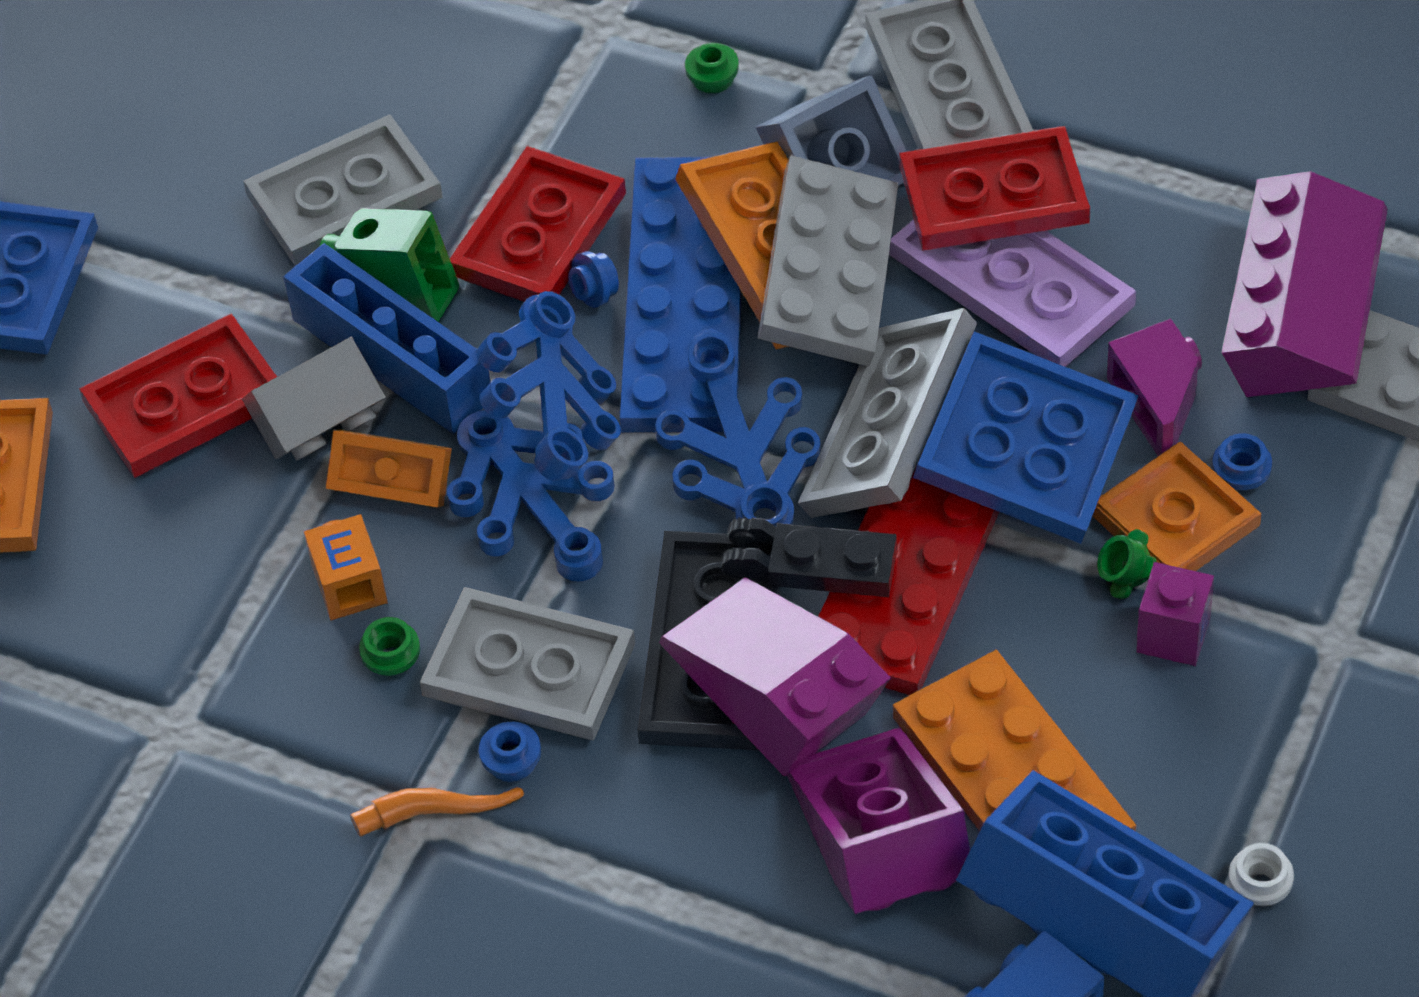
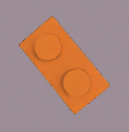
[325,430,452,507]

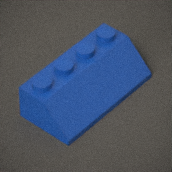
[956,770,1254,997]

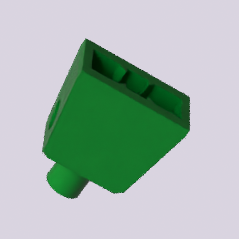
[319,208,460,322]

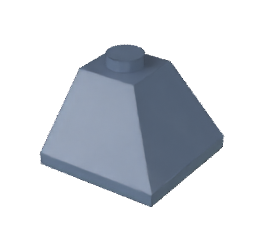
[755,75,907,186]

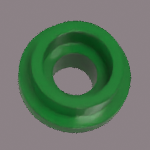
[685,43,739,93]
[359,617,420,676]

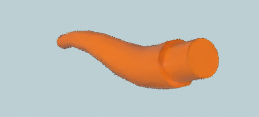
[350,787,524,837]

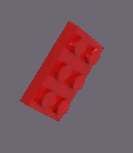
[900,126,1090,251]
[450,146,626,302]
[79,313,277,478]

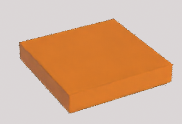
[1092,441,1261,571]

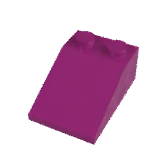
[658,577,891,777]
[787,727,970,914]

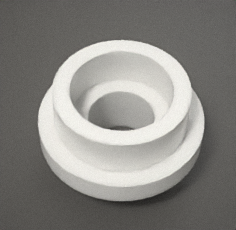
[1229,843,1294,906]

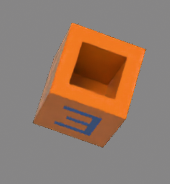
[304,514,388,620]

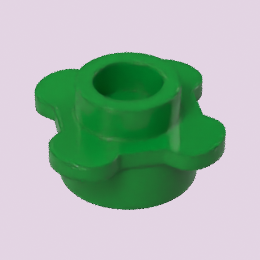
[1097,529,1157,600]

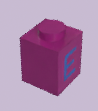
[1136,562,1214,666]

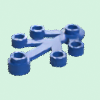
[476,291,621,481]
[655,332,820,526]
[447,410,615,582]

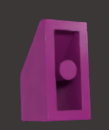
[1107,318,1202,456]

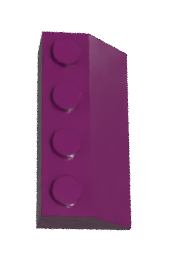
[1221,171,1388,397]

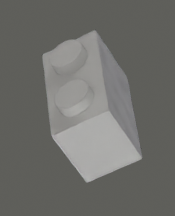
[242,336,386,461]

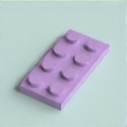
[889,220,1136,367]

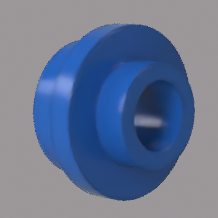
[568,251,619,308]
[1212,433,1272,490]
[479,722,541,782]

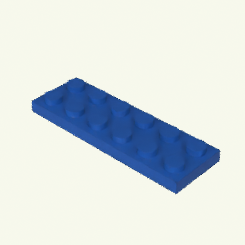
[620,157,742,433]

